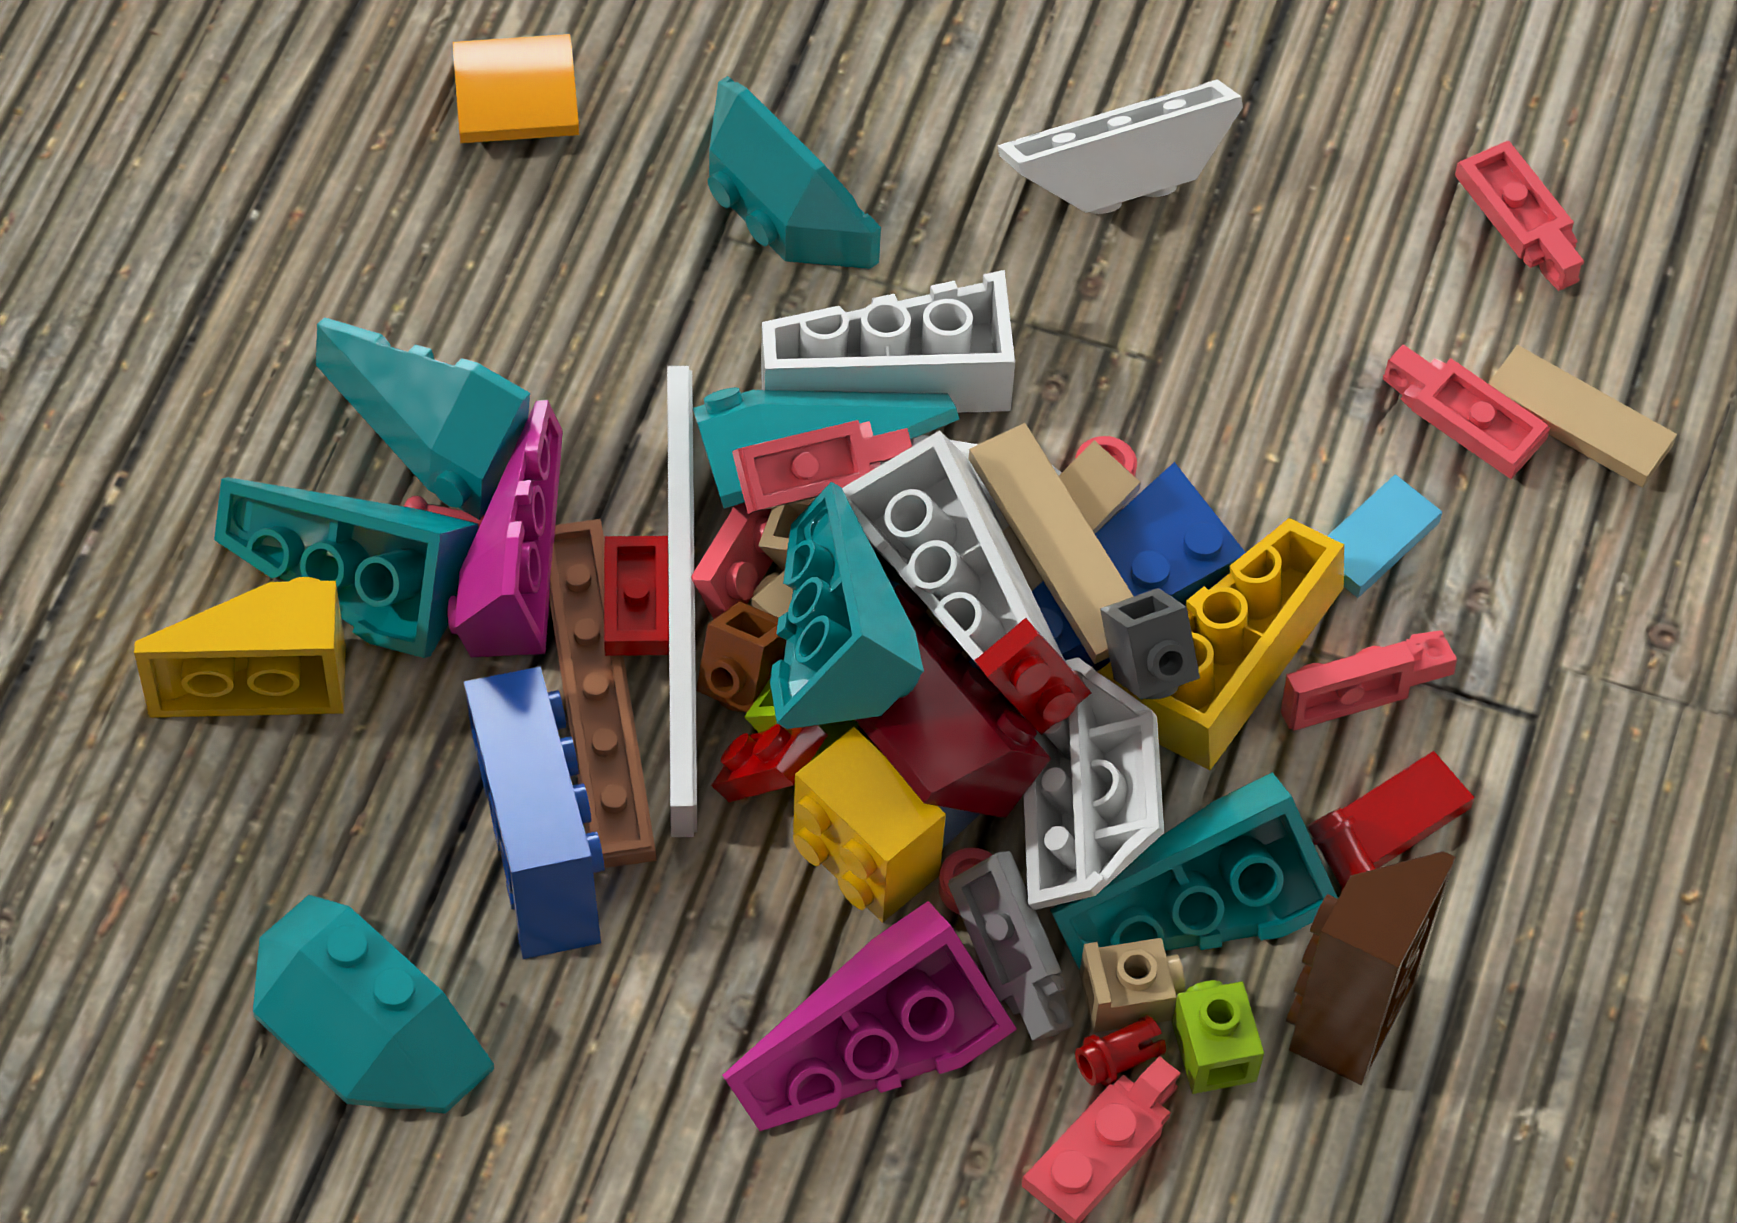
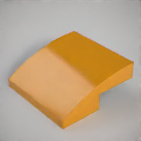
[453,34,580,143]

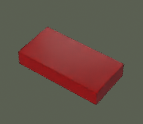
[1342,751,1475,869]

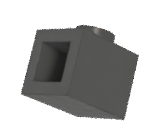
[1100,588,1200,699]

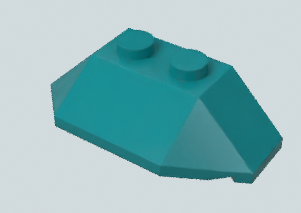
[708,76,881,269]
[253,895,494,1114]

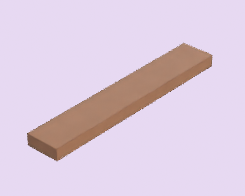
[549,519,656,868]

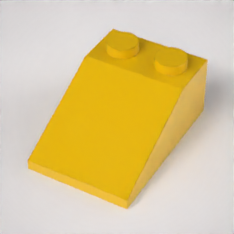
[134,577,346,718]

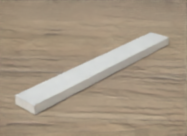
[667,366,697,837]

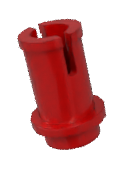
[1307,807,1375,891]
[1075,1015,1166,1087]

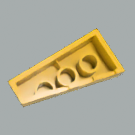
[1098,518,1344,771]

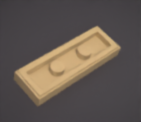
[1488,345,1677,488]

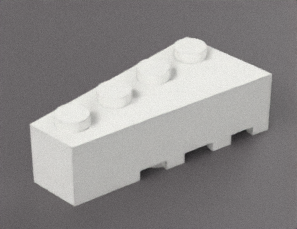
[761,270,1015,413]
[842,430,1064,664]

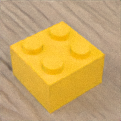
[793,727,946,923]

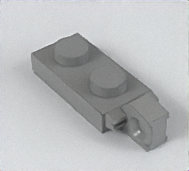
[948,851,1074,1040]

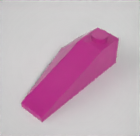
[448,400,563,657]
[722,901,1017,1131]

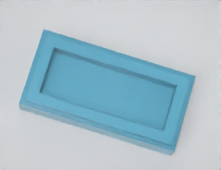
[1328,474,1443,598]

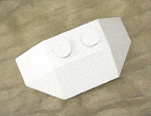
[998,79,1243,214]
[1020,657,1164,910]

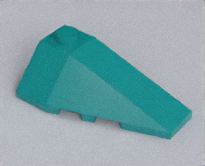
[316,317,530,520]
[693,387,960,508]
[214,477,478,658]
[770,481,924,729]
[1050,772,1338,970]

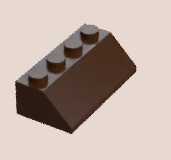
[1286,851,1456,1086]

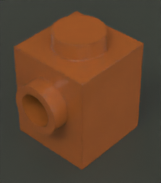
[696,601,786,713]

